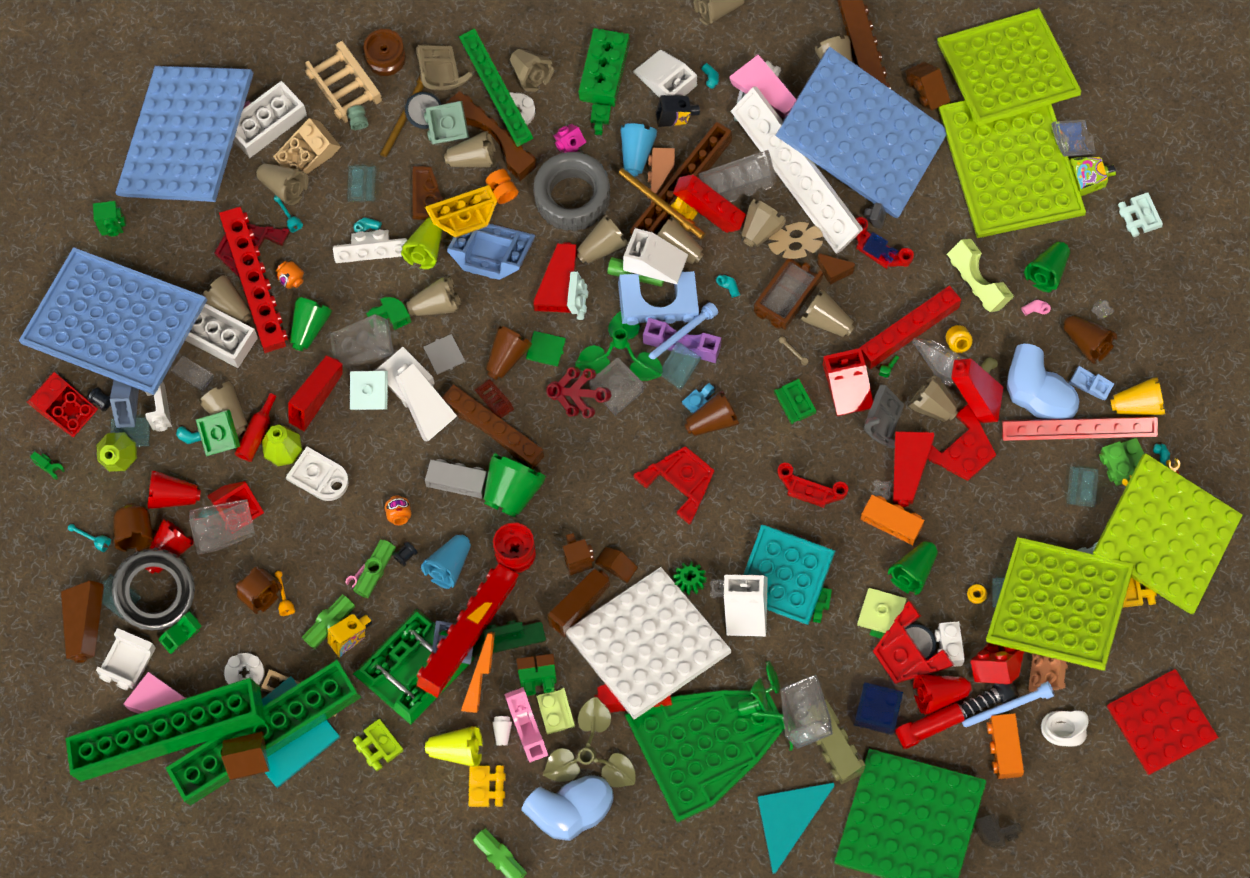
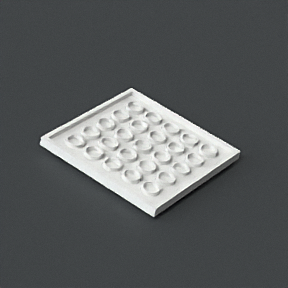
[566,567,731,719]

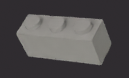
[425,459,487,499]

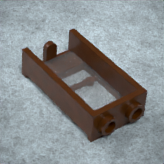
[754,258,823,330]

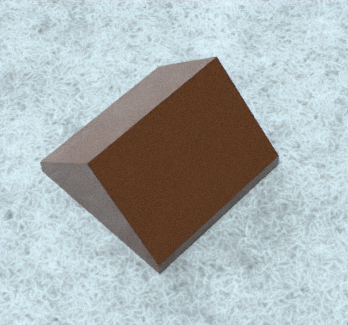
[221,732,270,780]

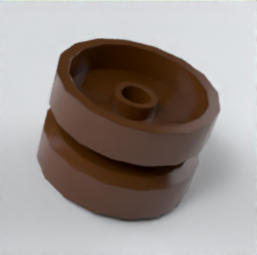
[364,29,406,76]

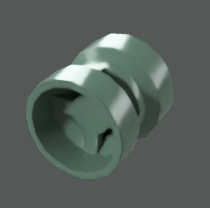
[347,105,369,130]

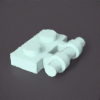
[1118,193,1163,237]
[567,272,588,320]

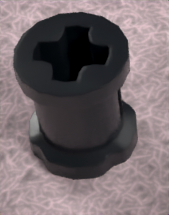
[88,387,111,412]
[392,541,418,567]

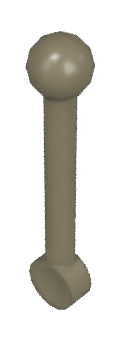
[779,336,808,365]

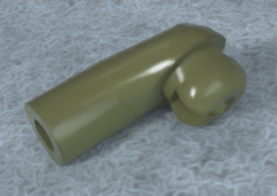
[980,357,998,374]

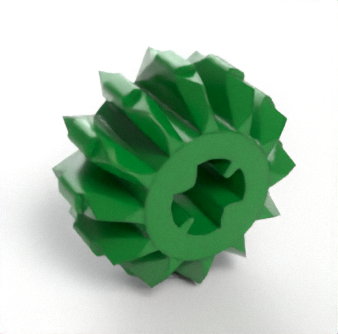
[673,561,707,596]

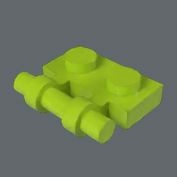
[353,719,404,771]

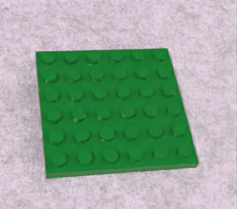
[834,749,987,878]

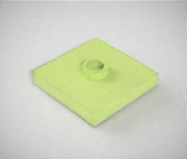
[857,588,907,633]

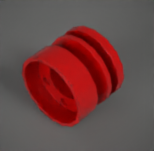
[493,523,536,573]

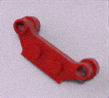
[856,217,914,269]
[777,463,848,508]

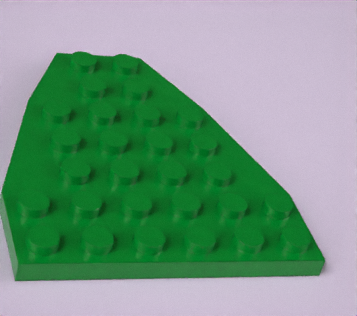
[625,690,784,823]

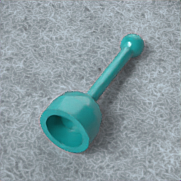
[274,195,303,233]
[68,524,111,552]

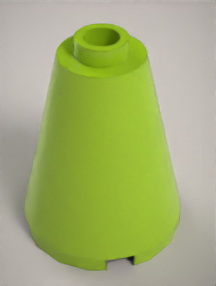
[401,218,442,269]

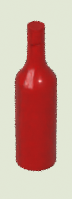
[235,393,277,462]

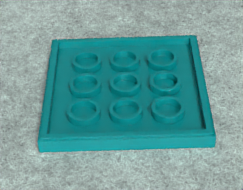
[743,524,836,625]
[262,676,340,788]

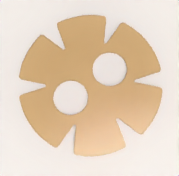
[768,222,823,259]

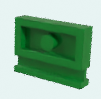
[774,379,816,425]

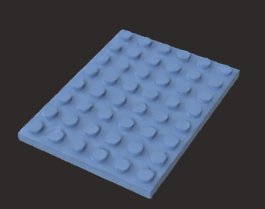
[775,47,946,218]
[116,66,254,202]
[19,247,207,395]

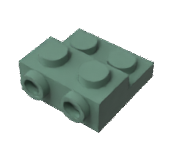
[424,101,469,144]

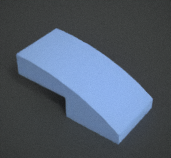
[1069,366,1114,400]

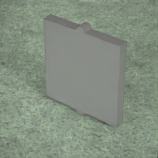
[423,334,465,375]

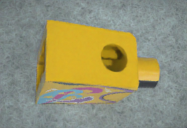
[328,614,372,658]

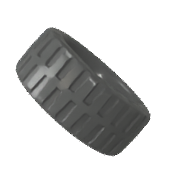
[534,152,610,231]
[112,548,195,631]

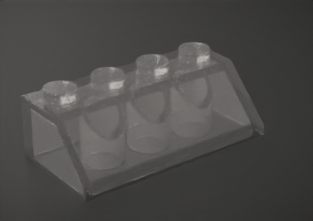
[699,150,776,202]

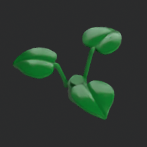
[575,311,663,381]
[738,660,795,751]

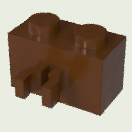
[562,533,595,576]

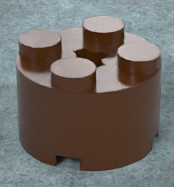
[235,566,282,614]

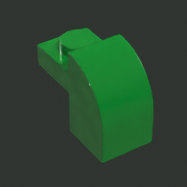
[366,297,411,330]
[158,611,202,655]

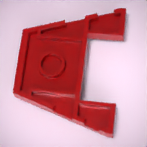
[928,405,996,481]
[633,446,714,525]
[873,601,955,684]

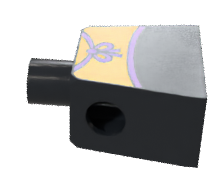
[656,95,700,128]

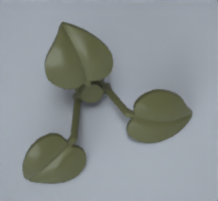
[543,697,636,787]

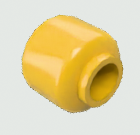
[945,325,973,353]

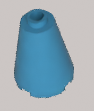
[621,123,657,177]
[421,535,471,589]

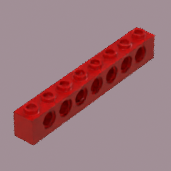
[219,207,288,353]

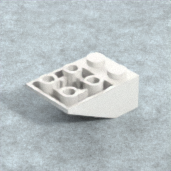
[633,50,697,98]
[623,228,688,284]
[724,575,768,636]

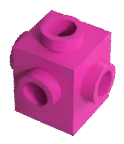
[554,124,586,153]

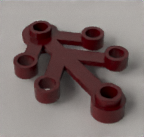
[546,367,612,418]

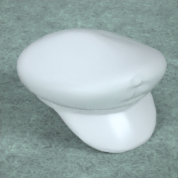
[1041,711,1089,746]

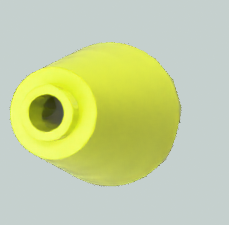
[425,726,483,767]

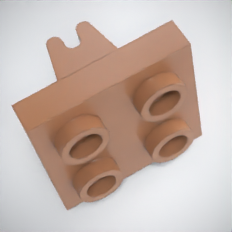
[1028,654,1068,692]

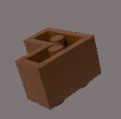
[906,62,950,111]

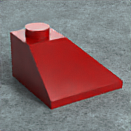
[208,481,264,533]

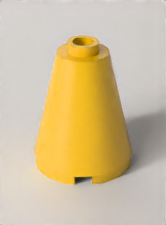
[1110,377,1165,415]

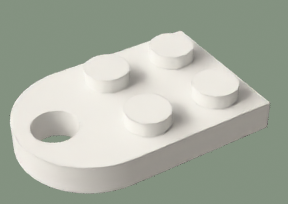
[286,447,349,501]

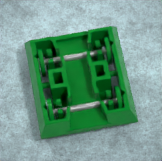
[353,609,475,725]

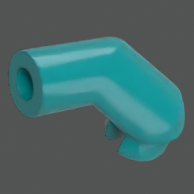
[701,63,719,89]
[353,217,382,232]
[716,275,740,298]
[176,427,201,444]
[1153,443,1170,467]

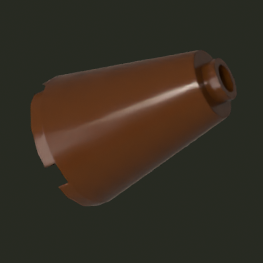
[1063,315,1117,364]
[485,325,532,380]
[684,390,740,436]

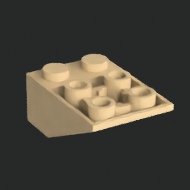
[273,118,341,174]

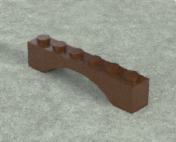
[445,91,536,181]
[442,384,544,470]

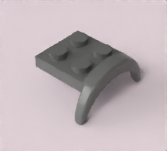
[864,385,904,448]

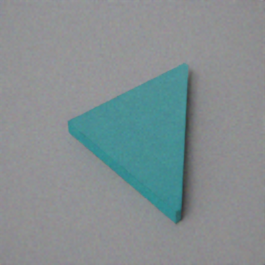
[757,783,834,874]

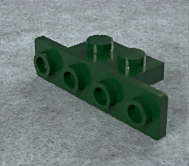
[472,620,546,658]

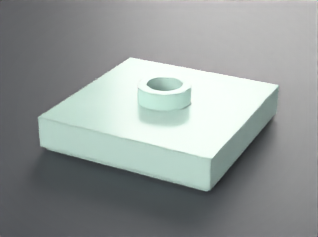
[350,371,388,410]

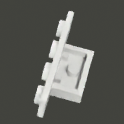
[333,230,407,263]

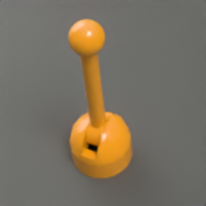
[275,571,295,616]

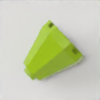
[262,425,303,466]
[96,432,137,472]

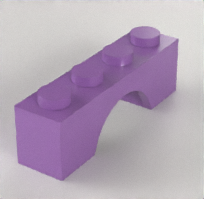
[643,318,721,363]

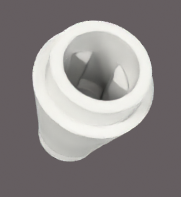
[492,716,512,745]

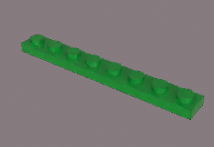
[459,28,534,147]

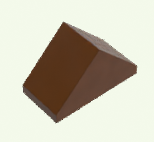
[817,253,855,285]
[595,547,638,583]

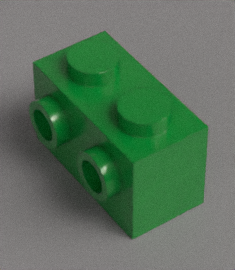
[93,201,126,237]

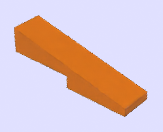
[461,632,495,713]

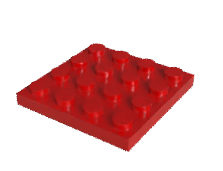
[1106,669,1218,776]

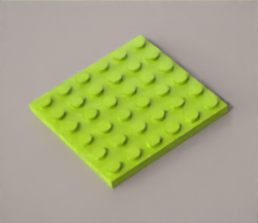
[937,9,1081,126]
[1093,453,1242,614]
[986,537,1134,671]

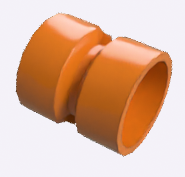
[486,169,518,204]

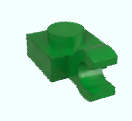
[591,104,611,135]
[30,451,65,480]
[813,588,832,623]

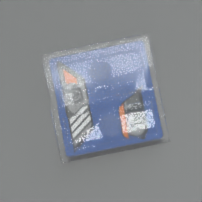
[1051,120,1096,157]

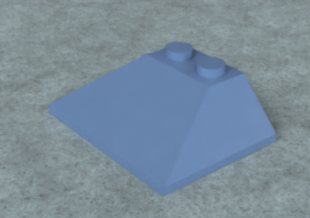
[447,224,535,280]

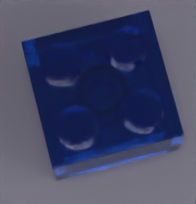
[854,682,903,735]

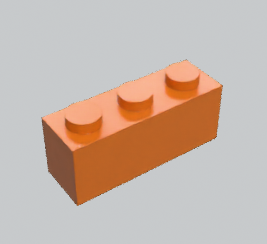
[860,495,925,545]
[987,714,1024,779]

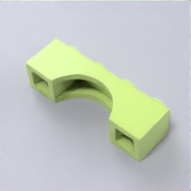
[947,239,1014,312]

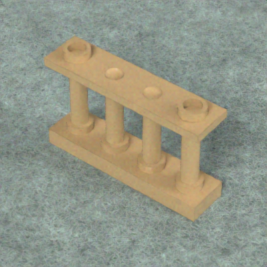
[305,41,382,123]

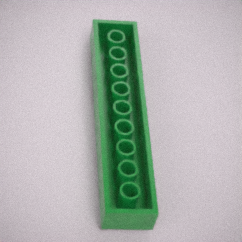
[165,660,362,806]
[66,678,266,782]

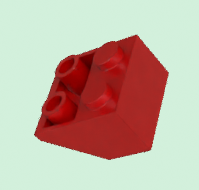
[971,643,1024,684]

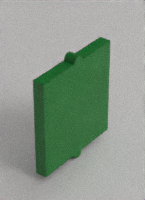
[526,331,566,367]

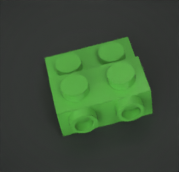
[1099,438,1144,486]

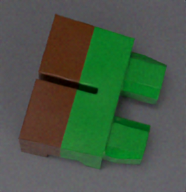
[516,654,557,696]

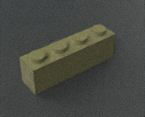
[803,699,865,785]

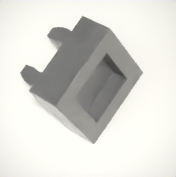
[864,203,887,229]

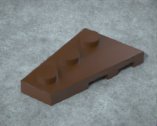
[412,166,443,220]

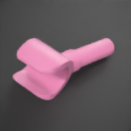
[346,564,365,589]

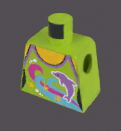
[1070,157,1116,196]

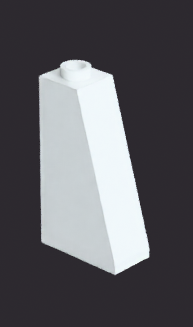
[395,363,457,441]

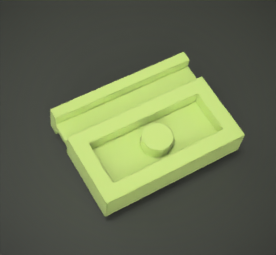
[537,688,575,734]

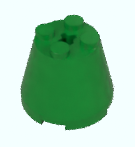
[484,453,547,517]

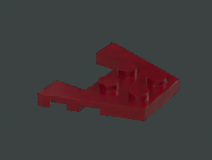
[215,224,290,282]

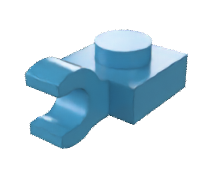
[682,383,715,414]

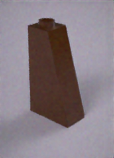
[548,568,610,638]
[61,580,104,663]

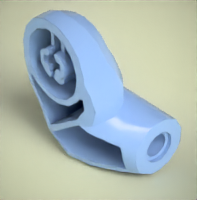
[1007,344,1080,419]
[522,775,613,841]

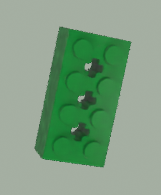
[579,28,630,107]

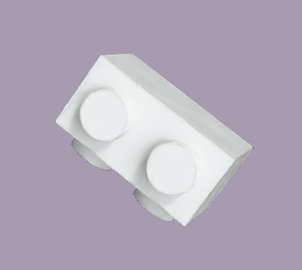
[935,622,965,667]

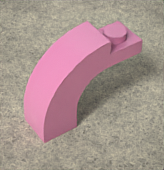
[504,687,548,762]

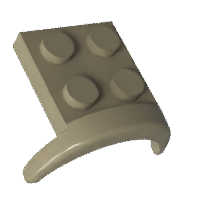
[416,45,473,90]

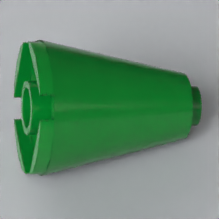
[1024,242,1070,293]
[290,297,332,352]
[888,542,938,595]

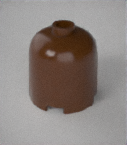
[113,503,153,552]

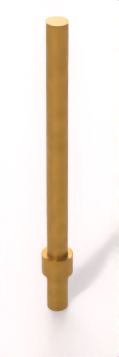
[380,76,424,157]
[619,168,705,239]

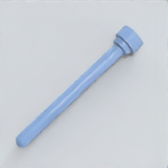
[649,302,718,359]
[962,681,1055,727]

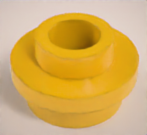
[967,584,987,604]

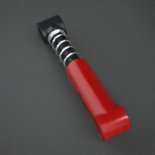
[895,682,1020,749]

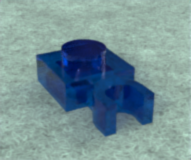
[862,232,898,263]

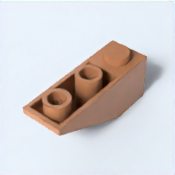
[647,148,675,203]

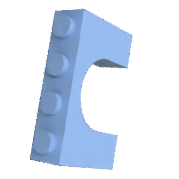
[618,272,699,325]

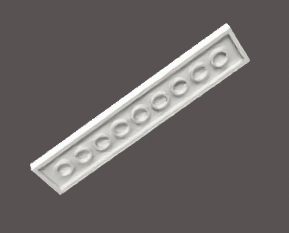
[731,87,863,254]

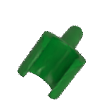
[879,355,899,378]

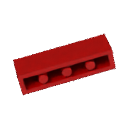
[673,174,746,233]

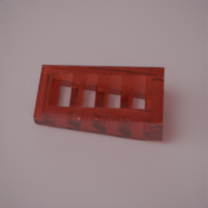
[475,379,514,418]

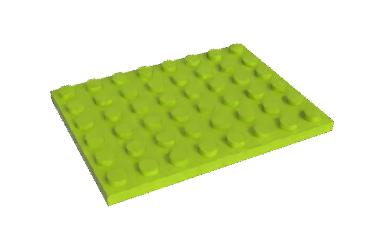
[938,101,1086,238]

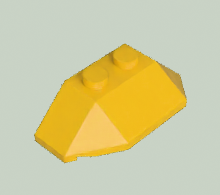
[426,185,497,238]

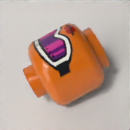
[276,261,304,289]
[385,495,412,525]

